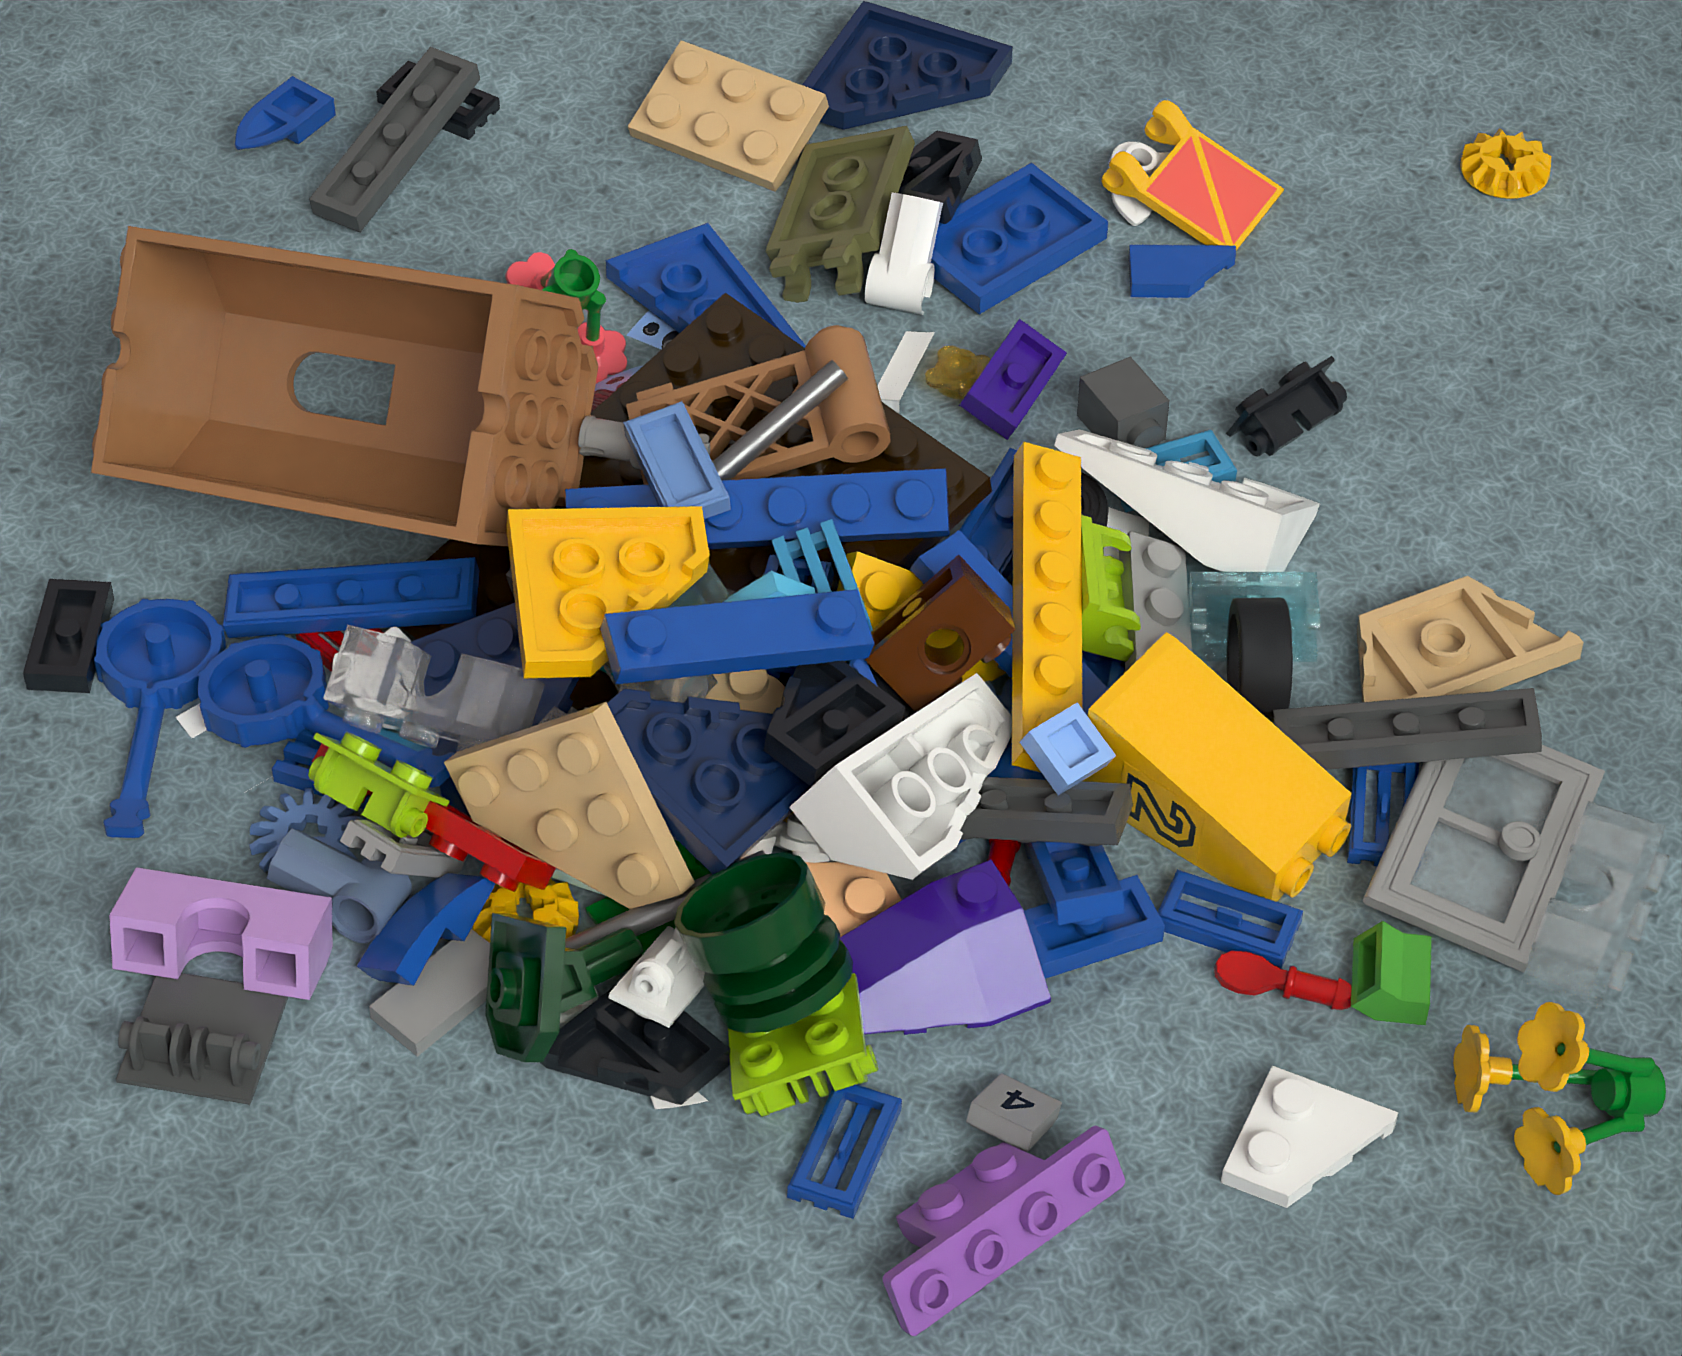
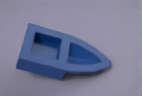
[235,76,336,150]

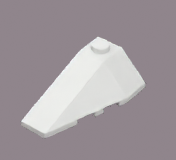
[1054,429,1320,590]
[789,673,1012,880]

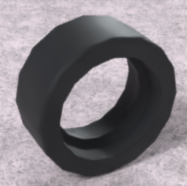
[1227,598,1293,718]

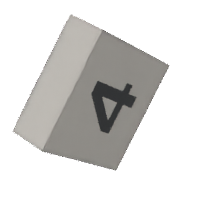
[966,1073,1062,1152]

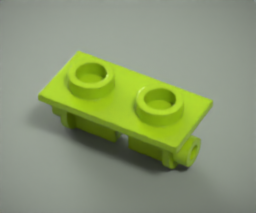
[308,732,450,838]

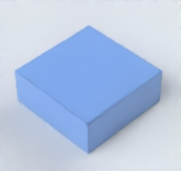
[1020,702,1116,796]

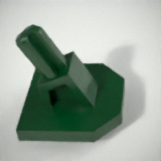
[485,913,643,1063]

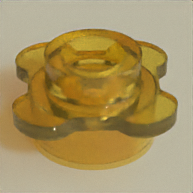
[925,346,990,399]

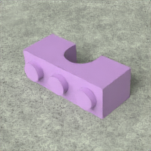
[109,868,333,1000]

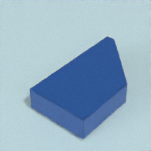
[1128,245,1236,298]

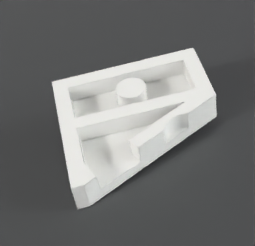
[1221,1066,1398,1208]

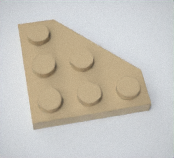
[444,702,695,909]

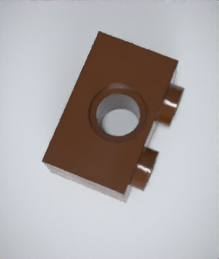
[865,554,1016,712]

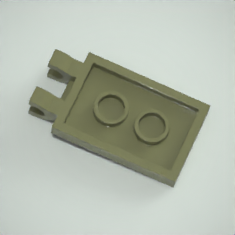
[765,126,915,303]

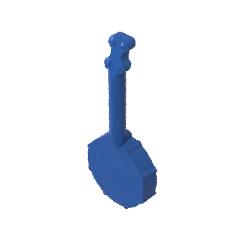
[94,599,226,838]
[197,634,454,788]

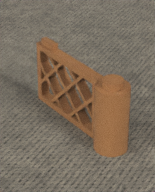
[626,325,891,485]

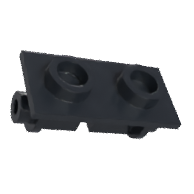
[1226,356,1347,457]

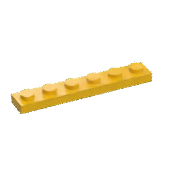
[1012,442,1083,772]

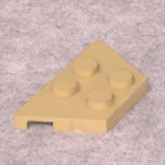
[1357,576,1584,702]

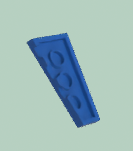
[606,223,806,348]

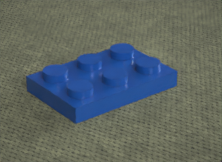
[931,163,1108,315]

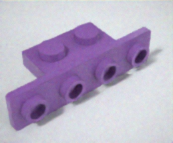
[883,1125,1125,1336]

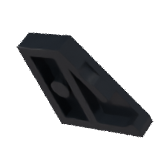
[898,130,982,224]
[763,660,905,787]
[540,983,730,1105]

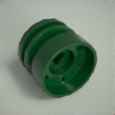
[674,852,853,1034]

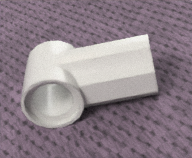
[865,192,943,315]

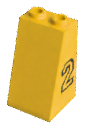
[1083,632,1352,902]

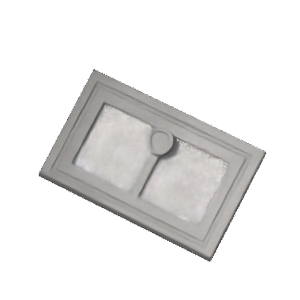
[1363,745,1605,972]

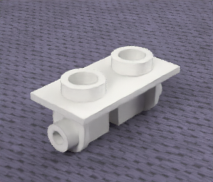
[608,926,705,1028]

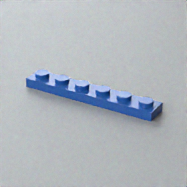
[565,468,950,549]

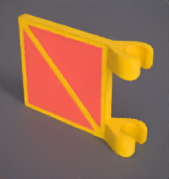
[1101,100,1284,251]

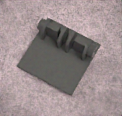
[116,973,288,1105]

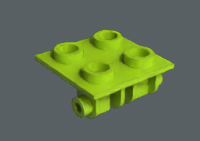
[728,973,879,1117]

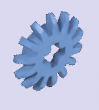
[249,788,366,872]

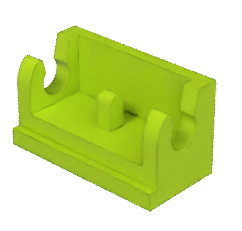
[1081,515,1141,662]

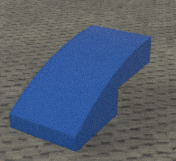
[357,873,495,986]

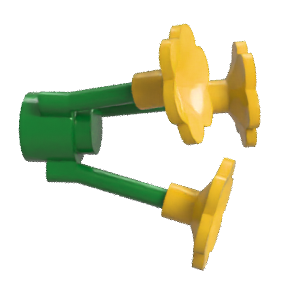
[1453,1002,1666,1195]

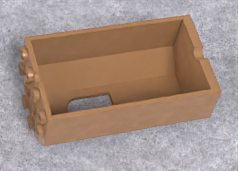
[91,226,598,547]

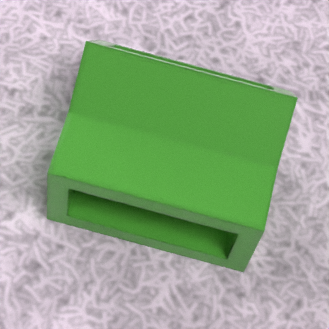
[1351,921,1432,1025]

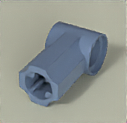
[266,828,412,943]

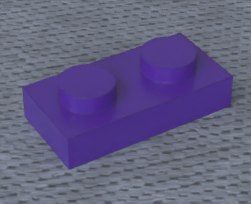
[959,319,1067,440]

